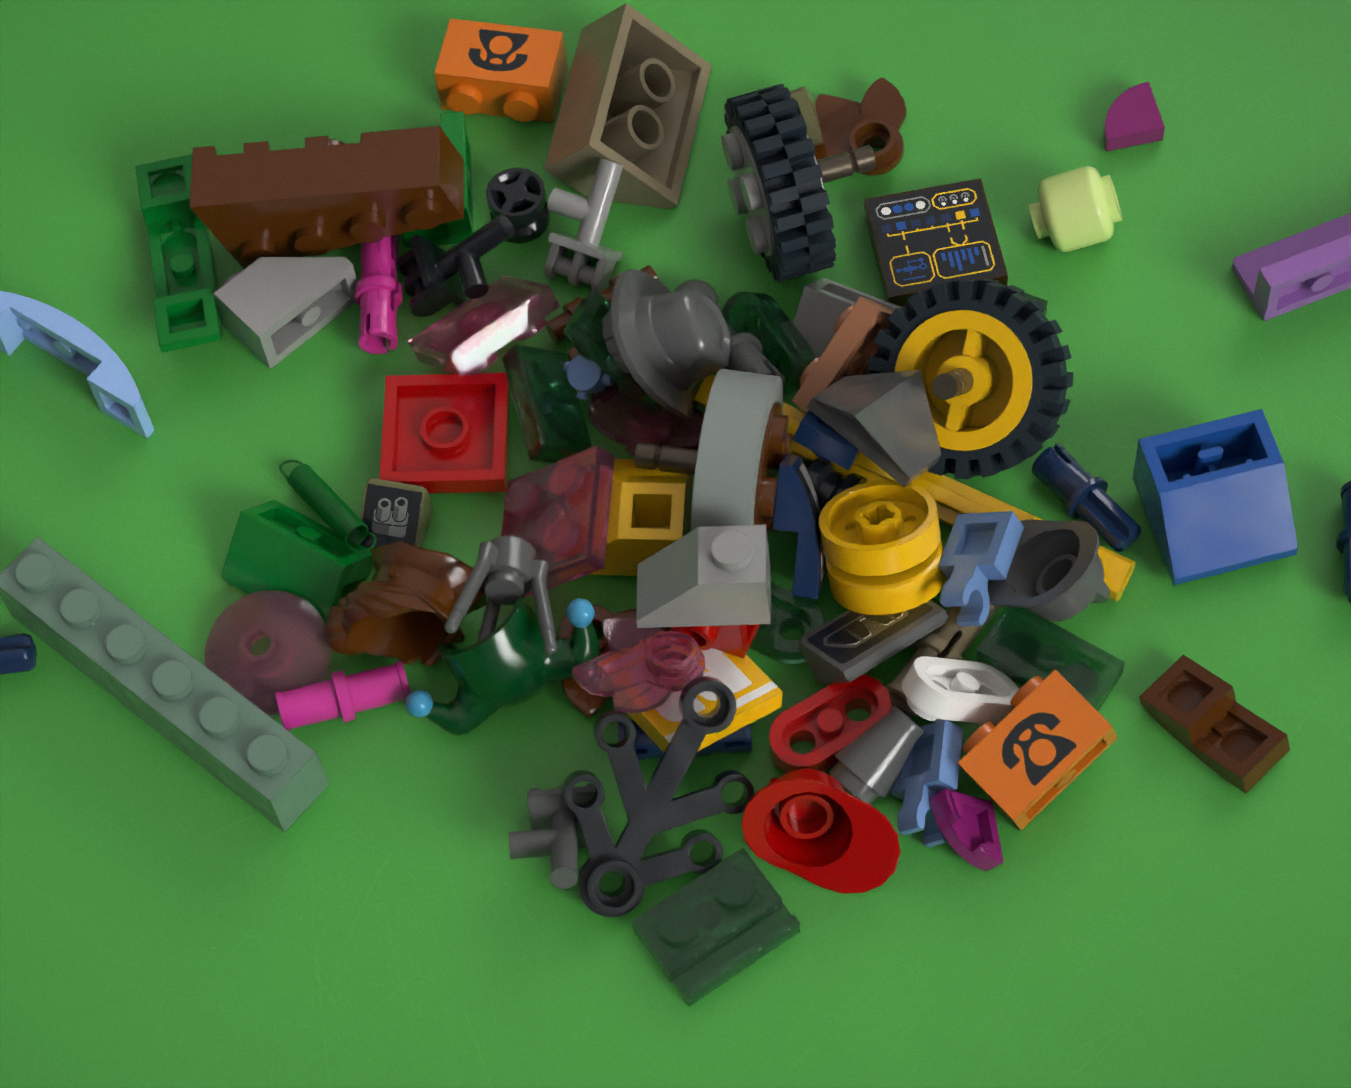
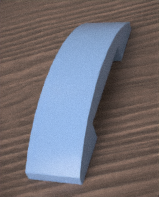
[0,291,155,439]

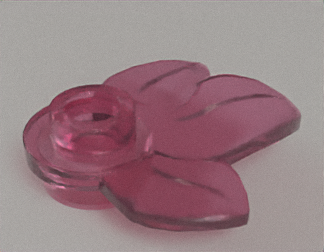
[572,618,705,713]

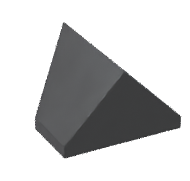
[807,370,942,487]

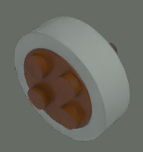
[634,369,793,533]

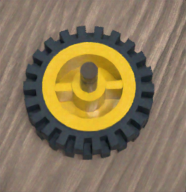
[868,278,1073,479]

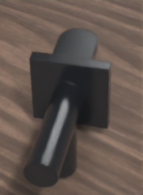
[398,214,515,317]

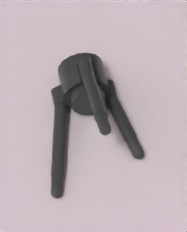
[445,536,557,655]

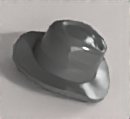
[602,269,732,421]

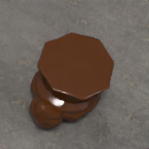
[324,541,487,667]

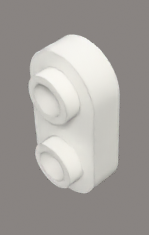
[901,656,1019,726]

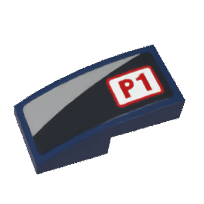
[773,454,826,599]

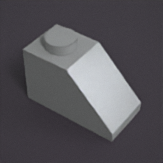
[213,257,358,369]
[636,525,771,628]

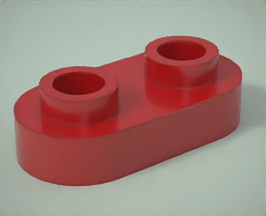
[769,674,891,773]

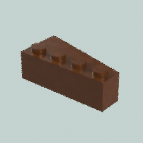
[190,126,464,269]

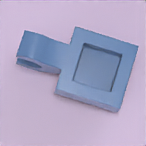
[938,511,1024,627]
[890,720,963,848]

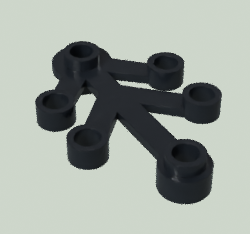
[562,676,754,917]

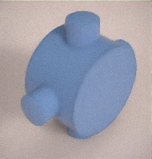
[563,347,615,401]

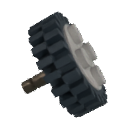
[721,84,876,283]

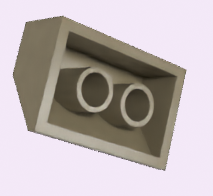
[544,3,712,209]

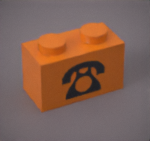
[434,18,568,123]
[958,669,1118,830]

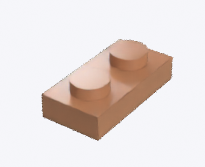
[792,296,893,413]

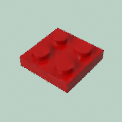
[379,372,511,494]

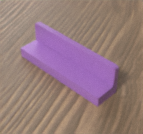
[1232,213,1351,321]

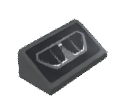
[799,600,949,685]

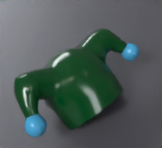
[406,598,601,735]

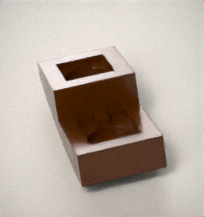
[1139,655,1290,794]

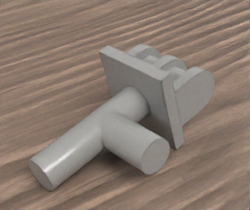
[545,158,624,294]

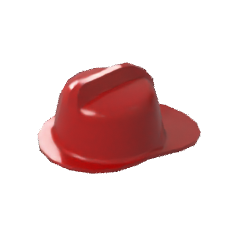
[741,768,901,894]

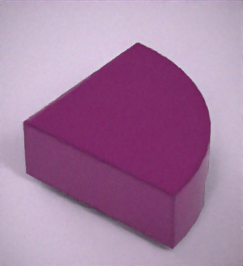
[1104,81,1165,151]
[929,789,1004,871]

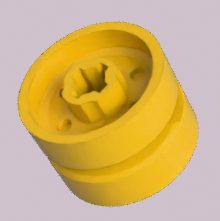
[819,480,946,615]

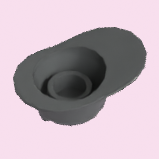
[988,519,1110,622]

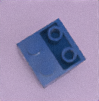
[1132,409,1298,586]

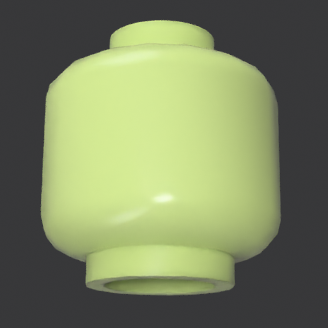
[1029,166,1123,252]

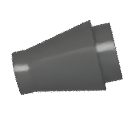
[829,705,925,805]

